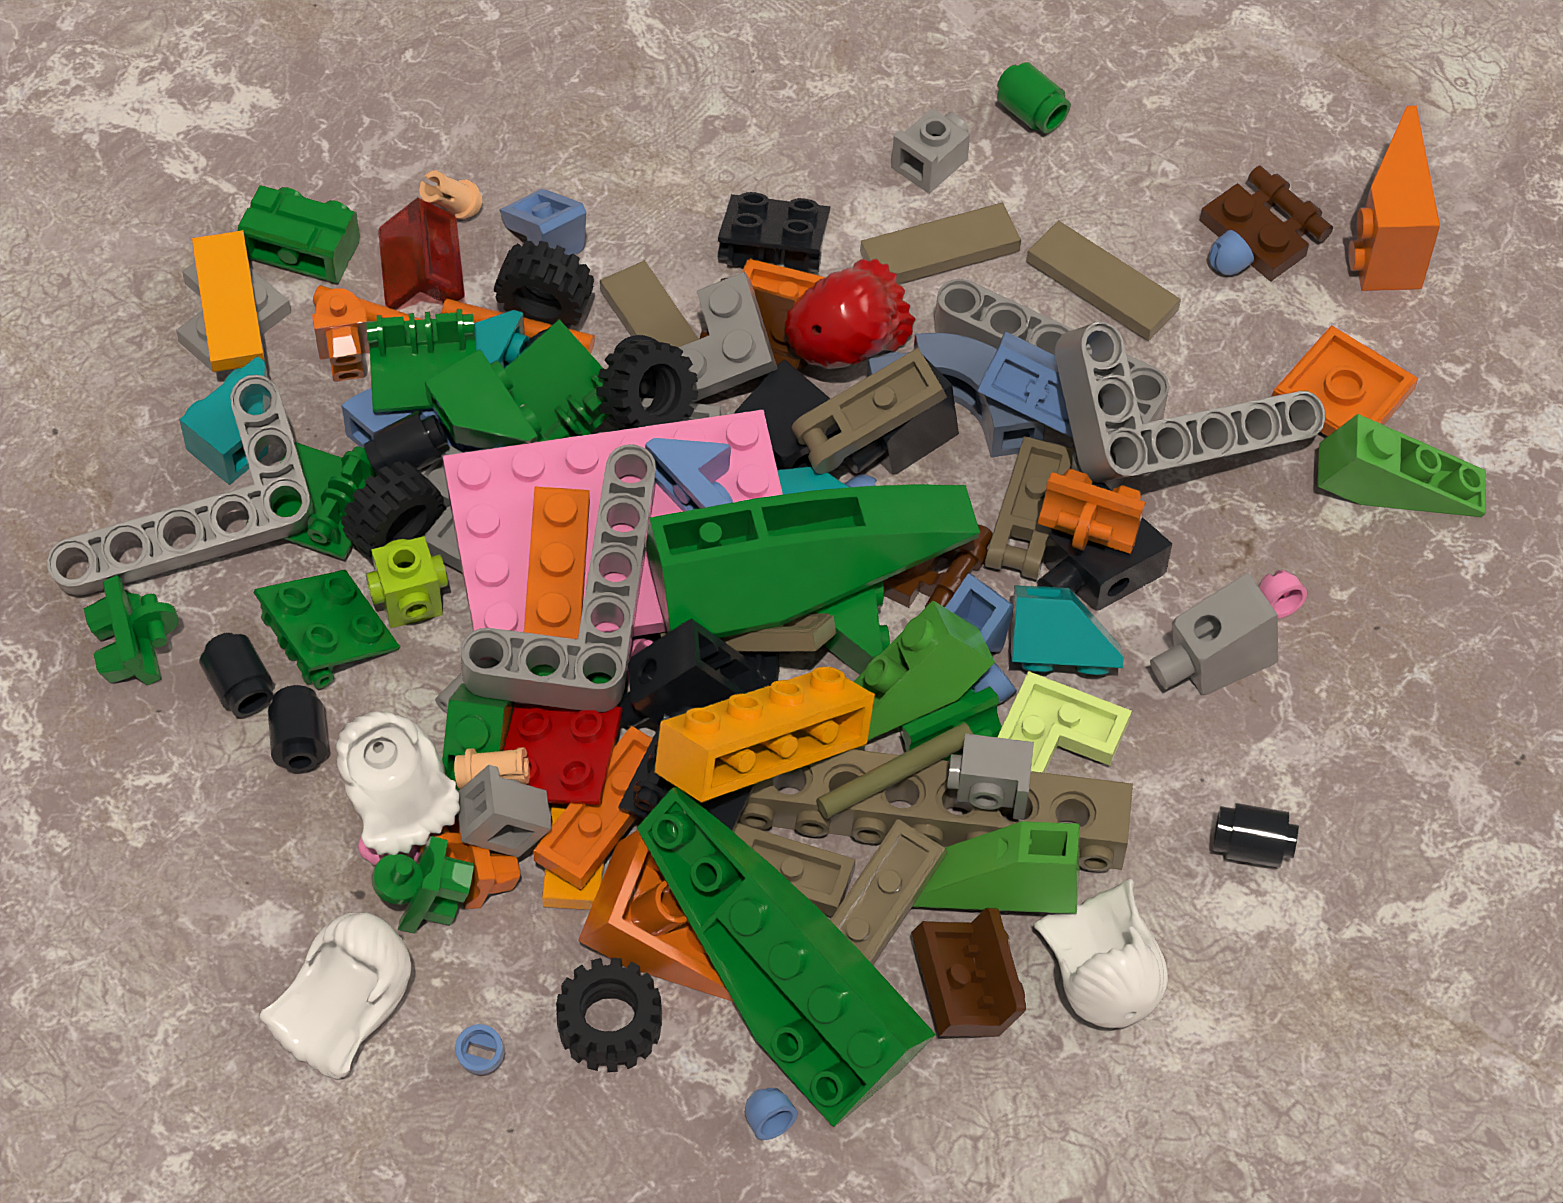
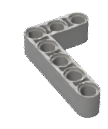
[934,279,1169,490]
[1055,321,1325,483]
[47,375,314,596]
[461,444,656,712]

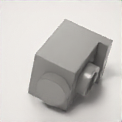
[891,108,970,194]
[947,734,1034,820]
[458,764,551,857]

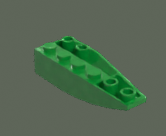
[646,484,980,638]
[637,787,936,1127]

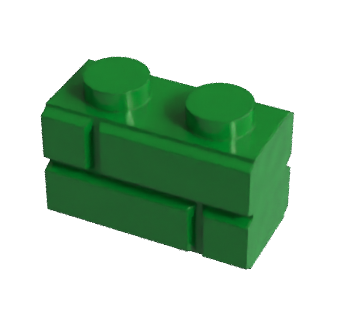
[238,185,360,284]

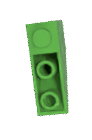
[1318,414,1486,517]
[854,601,995,740]
[912,821,1080,914]

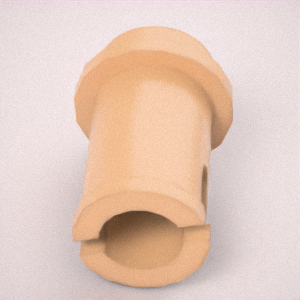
[419,170,482,220]
[454,747,530,789]

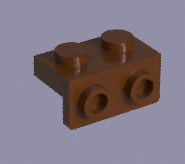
[911,908,1026,1037]

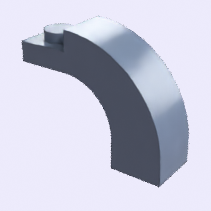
[867,333,1045,458]

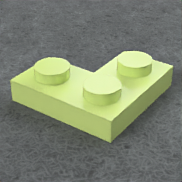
[997,671,1132,773]

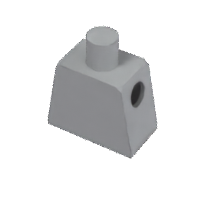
[1150,572,1278,695]

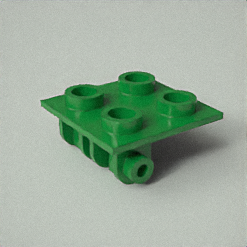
[366,309,476,413]
[504,319,610,442]
[246,442,377,560]
[253,569,400,689]

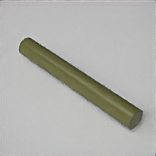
[816,722,973,819]

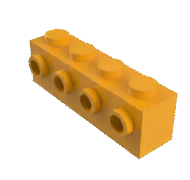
[654,667,875,802]

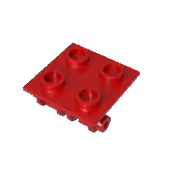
[503,704,623,805]

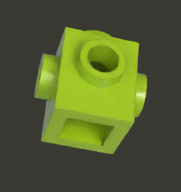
[365,536,448,629]

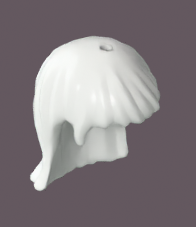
[336,711,460,855]
[1034,879,1168,1028]
[259,912,411,1079]

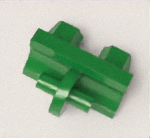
[83,575,179,685]
[900,687,1002,761]
[371,836,474,934]

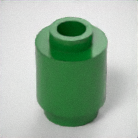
[997,62,1071,133]

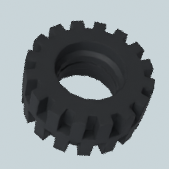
[494,241,594,329]
[596,340,698,430]
[341,461,444,560]
[556,957,662,1073]

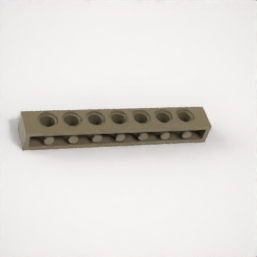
[737,749,1133,872]

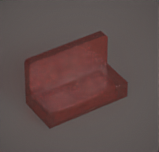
[378,197,465,310]

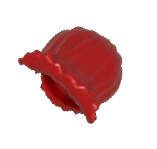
[784,259,916,369]

